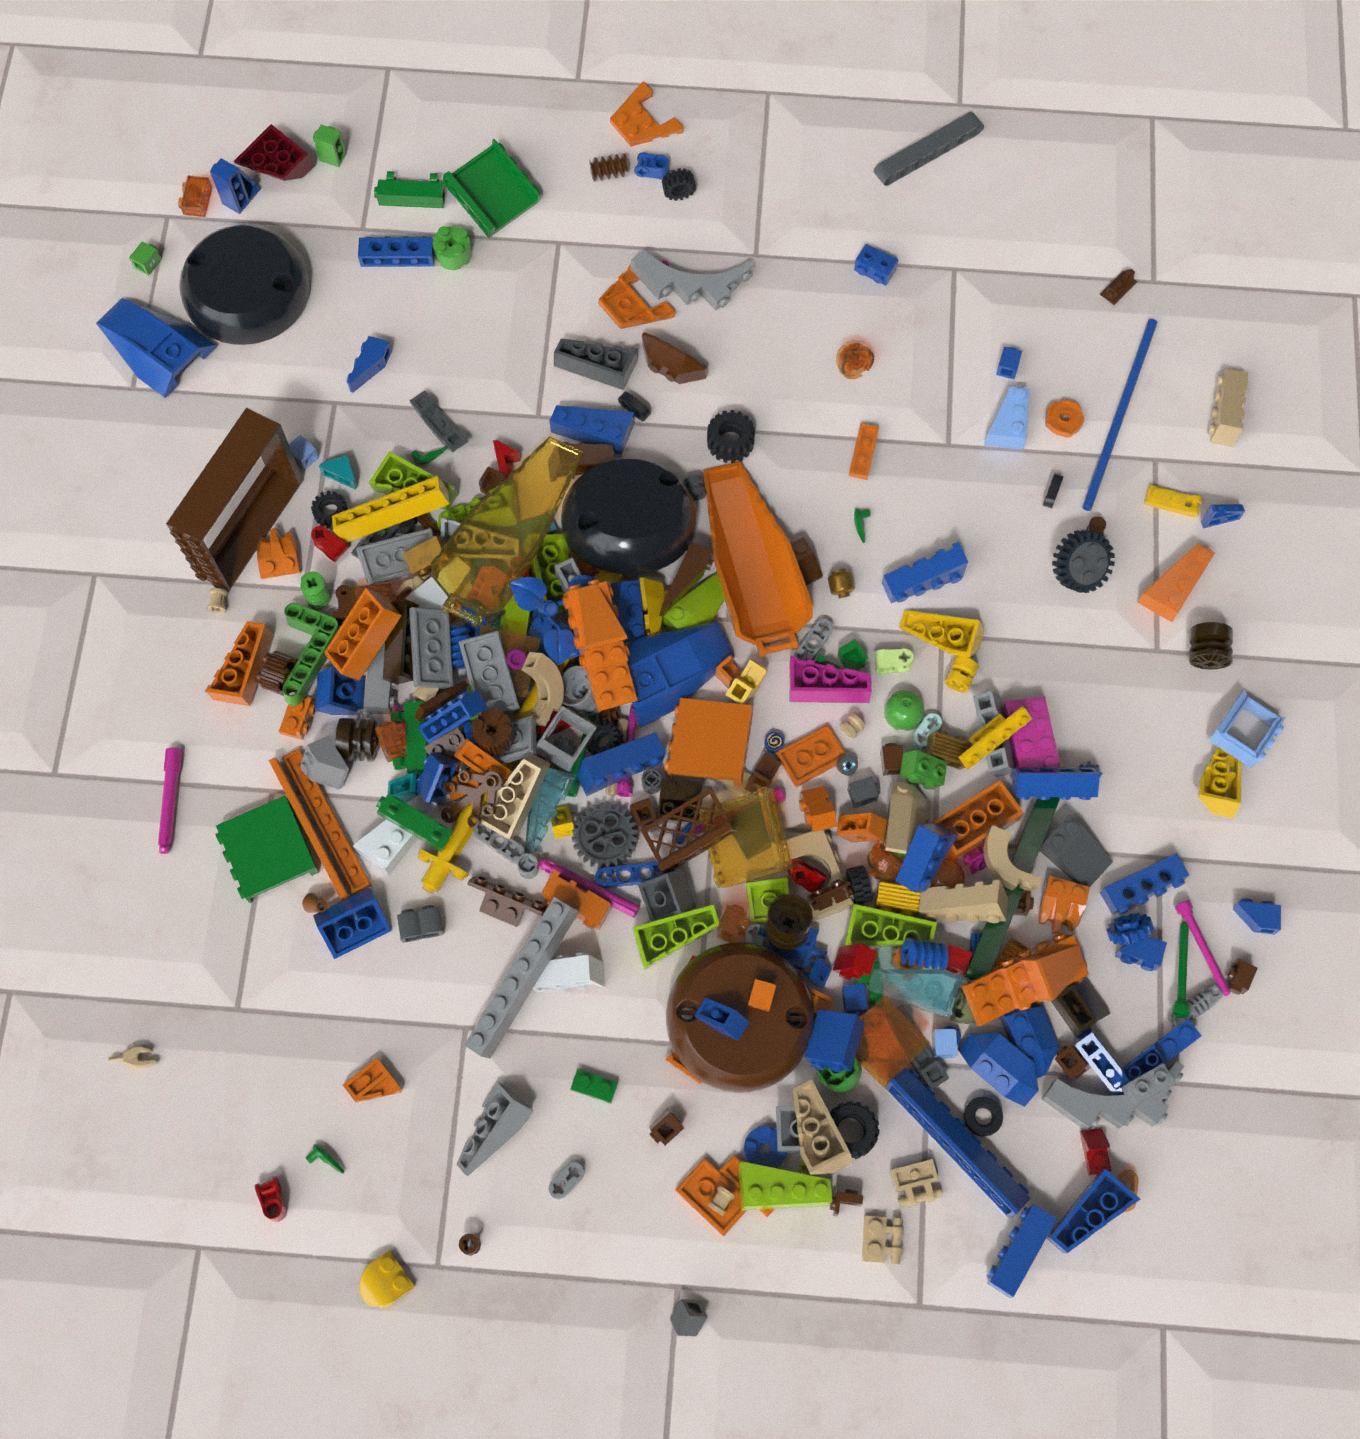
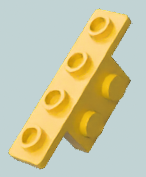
[959,706,1032,769]

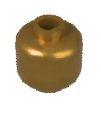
[828,568,855,599]

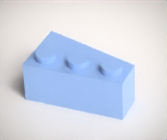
[984,386,1030,450]

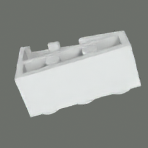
[532,952,605,992]

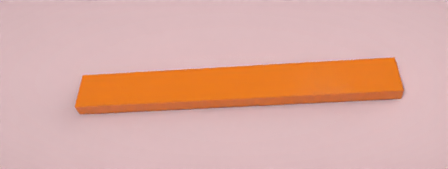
[281,748,372,895]
[268,757,350,901]

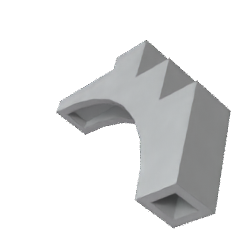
[630,250,754,311]
[1042,1061,1184,1130]

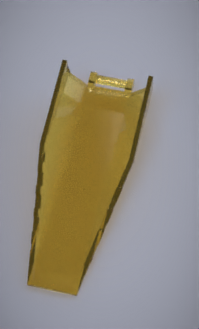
[431,436,584,628]

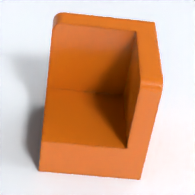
[715,655,742,689]
[747,979,776,1012]

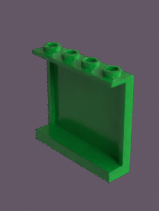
[442,139,541,238]
[215,795,319,903]

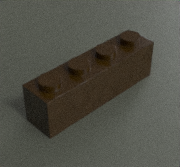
[383,599,419,684]

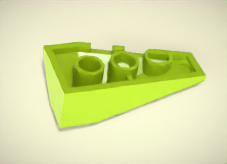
[663,572,725,631]

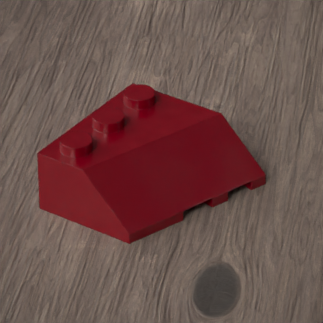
[233,124,315,181]

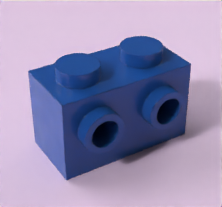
[854,244,898,286]

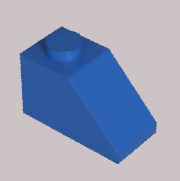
[695,997,749,1041]

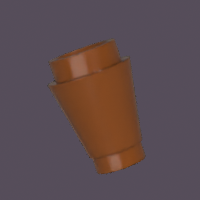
[302,893,328,913]

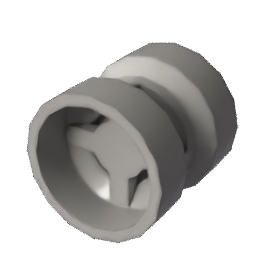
[517,854,539,879]

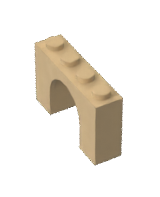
[775,830,854,922]

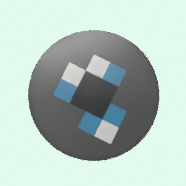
[836,754,858,776]

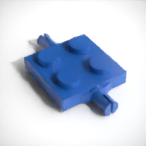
[757,927,827,971]

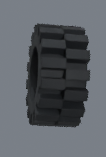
[661,168,696,201]
[311,491,348,529]
[585,721,624,755]
[846,865,873,905]

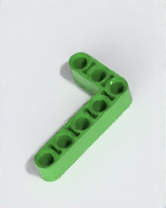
[282,603,339,706]

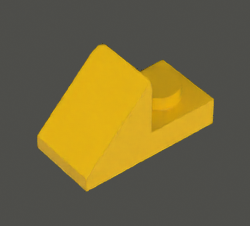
[548,804,574,839]

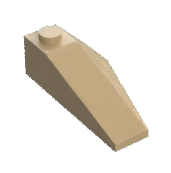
[885,781,930,854]

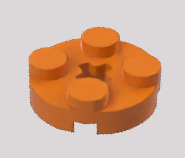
[1045,399,1084,438]

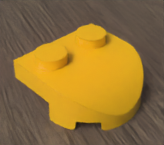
[359,1251,415,1309]

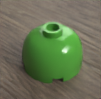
[884,690,925,731]
[817,1056,862,1093]

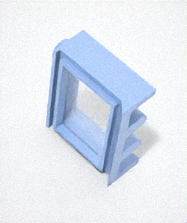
[1209,689,1285,768]

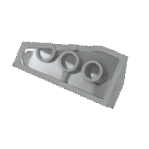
[457,1082,533,1176]

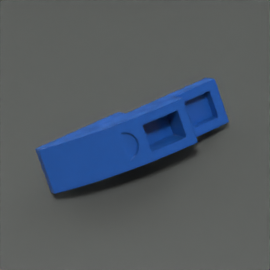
[1122,1019,1202,1081]

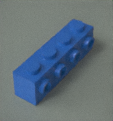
[418,690,488,744]
[1011,767,1100,800]
[986,1204,1057,1298]

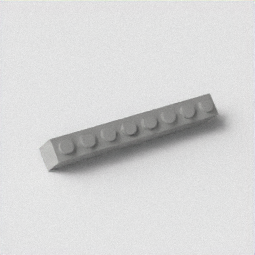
[464,897,580,1059]

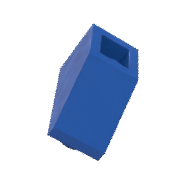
[1233,899,1281,935]
[1115,936,1167,971]

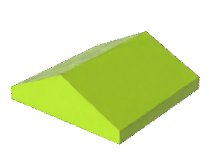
[746,876,789,924]

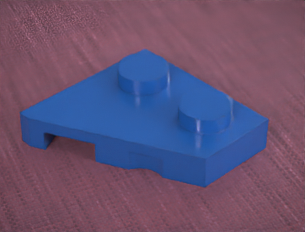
[1201,504,1245,529]

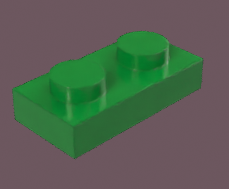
[570,1069,618,1104]

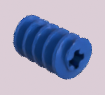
[450,626,472,670]
[900,938,948,971]

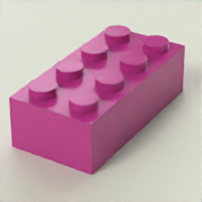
[1003,696,1061,767]

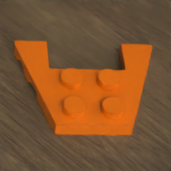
[610,81,684,147]
[598,265,676,329]

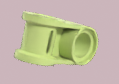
[874,649,914,674]

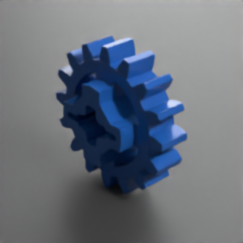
[1106,913,1154,945]

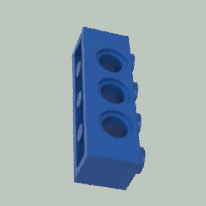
[358,236,434,267]
[1100,853,1189,915]

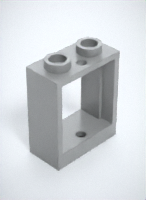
[536,706,597,773]

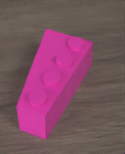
[789,655,872,703]

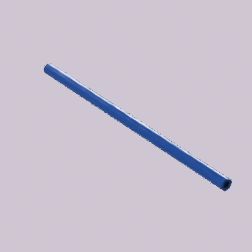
[1082,319,1158,511]

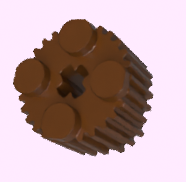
[256,651,299,696]
[471,708,515,756]

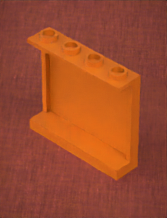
[665,698,753,787]

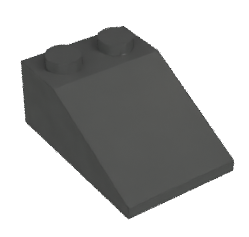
[1040,815,1113,887]

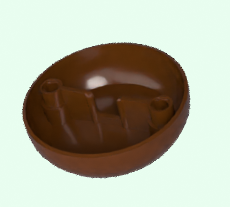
[666,942,815,1093]

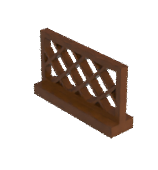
[641,787,738,874]

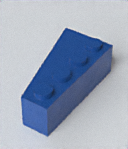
[549,405,635,455]
[882,542,968,603]
[576,732,666,796]
[1046,1169,1141,1253]

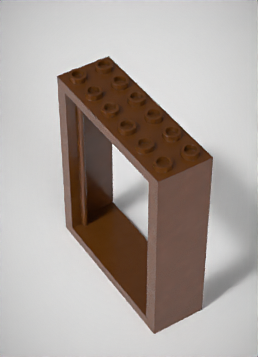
[166,408,304,591]

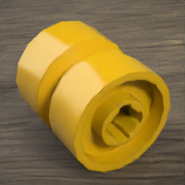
[945,656,979,693]

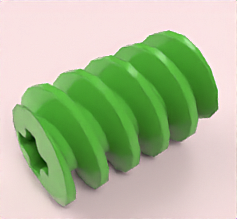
[300,571,331,609]

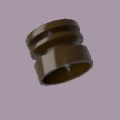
[1189,622,1233,670]
[335,718,379,762]
[765,894,813,950]

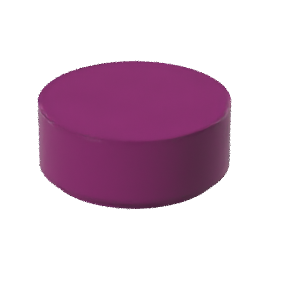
[506,649,527,670]

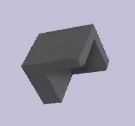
[670,1299,708,1336]

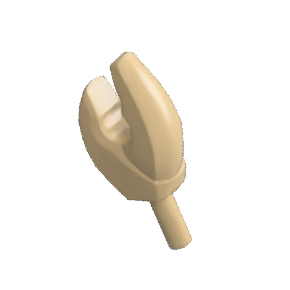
[395,571,433,598]
[109,1046,158,1069]

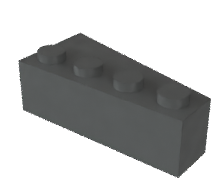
[554,338,638,390]

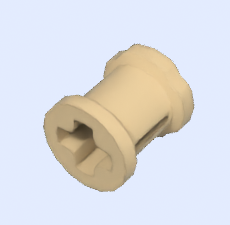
[207,588,227,613]
[707,1186,735,1216]

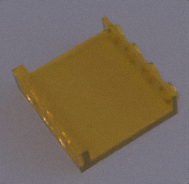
[699,787,793,888]

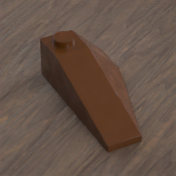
[659,542,714,617]

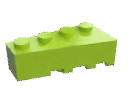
[369,451,458,510]
[499,591,533,673]
[633,904,720,970]
[844,904,937,947]
[738,1161,832,1211]

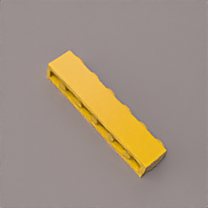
[332,476,450,543]

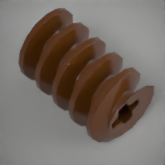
[589,153,628,182]

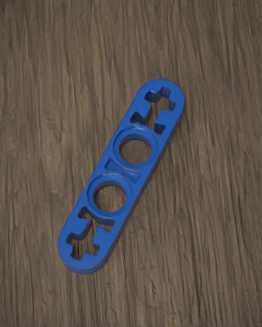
[595,862,675,888]

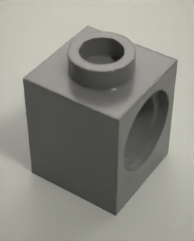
[847,777,881,808]

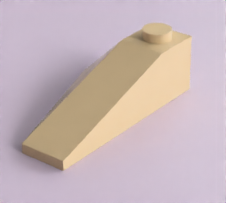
[792,1080,853,1175]

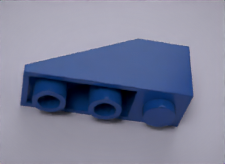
[347,336,392,393]

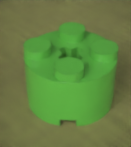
[433,226,472,270]

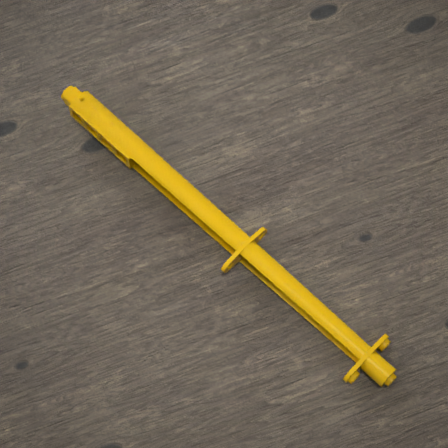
[417,570,630,894]

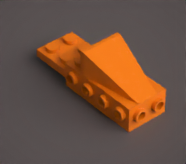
[562,579,638,712]
[962,932,1089,1026]

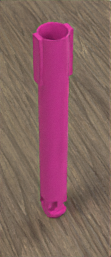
[158,747,182,854]
[538,857,640,918]

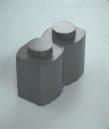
[397,905,444,943]

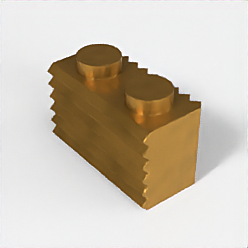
[925,730,972,770]

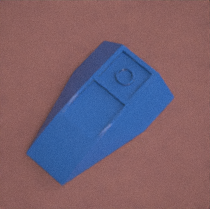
[96,298,216,398]
[627,621,735,728]

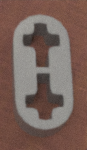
[549,1162,584,1200]

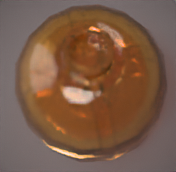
[836,340,875,379]
[867,841,902,881]
[929,858,965,889]

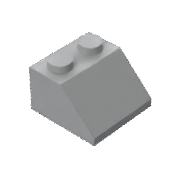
[300,736,349,789]
[776,1106,800,1154]

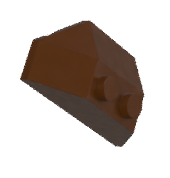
[642,332,707,384]

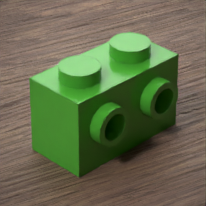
[313,124,347,167]
[900,749,947,790]

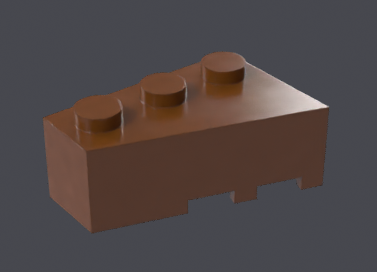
[548,442,615,482]

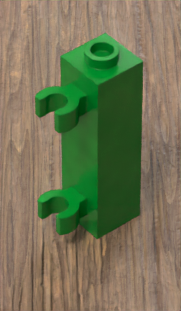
[374,171,445,208]
[390,701,429,777]
[376,793,453,852]

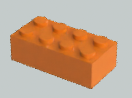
[324,588,402,680]
[932,780,1024,862]

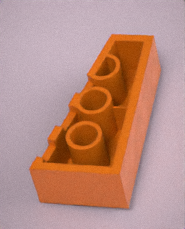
[205,621,273,706]

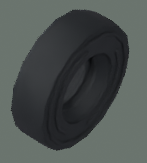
[964,1097,1003,1137]

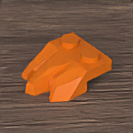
[257,527,301,579]
[1039,876,1090,934]

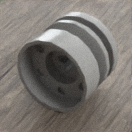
[561,666,601,716]

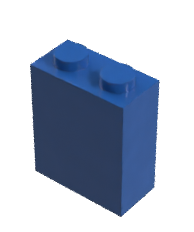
[804,1010,865,1073]

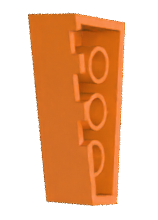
[1138,543,1215,622]

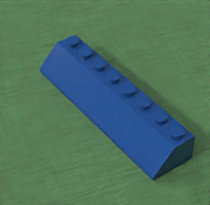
[886,1067,1031,1218]

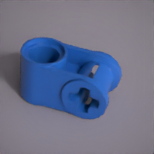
[634,152,670,180]

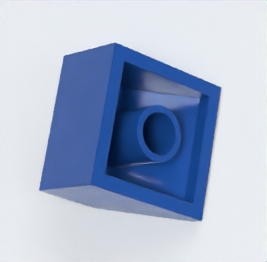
[315,667,365,715]
[416,752,459,803]

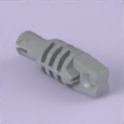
[1168,985,1223,1028]

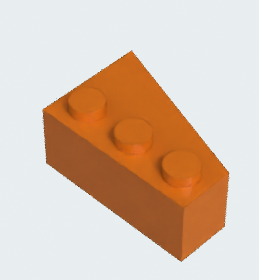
[542,869,611,930]

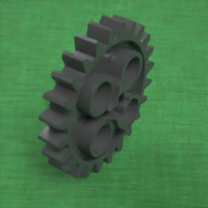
[571,803,638,869]

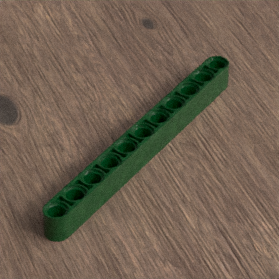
[965,797,1060,980]

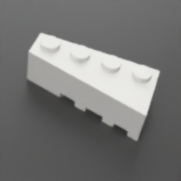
[353,794,440,875]

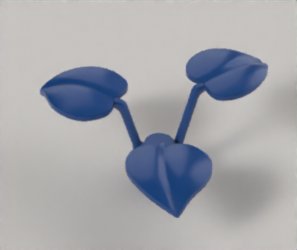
[509,575,597,665]

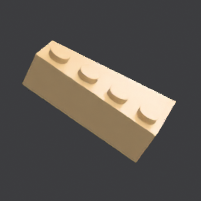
[1208,368,1248,447]
[475,754,551,840]
[919,879,1009,923]

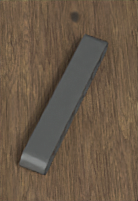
[874,112,984,186]

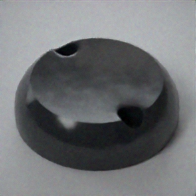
[179,225,310,345]
[561,459,697,575]

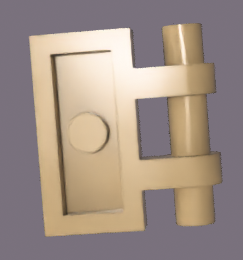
[890,1159,943,1208]
[862,1215,904,1265]

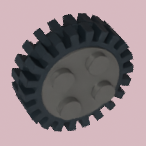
[1052,530,1115,593]

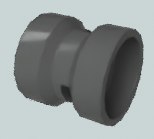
[684,475,706,501]
[641,769,662,794]

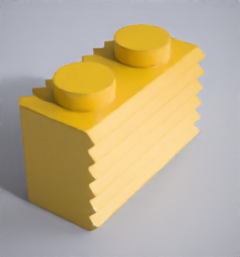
[875,881,921,917]

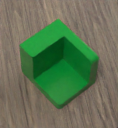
[837,639,868,671]

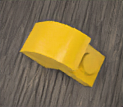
[725,659,769,704]

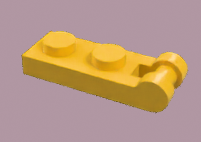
[1144,485,1202,517]

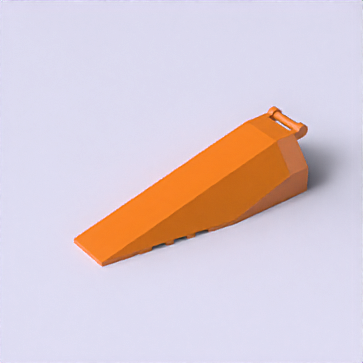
[703,461,813,658]

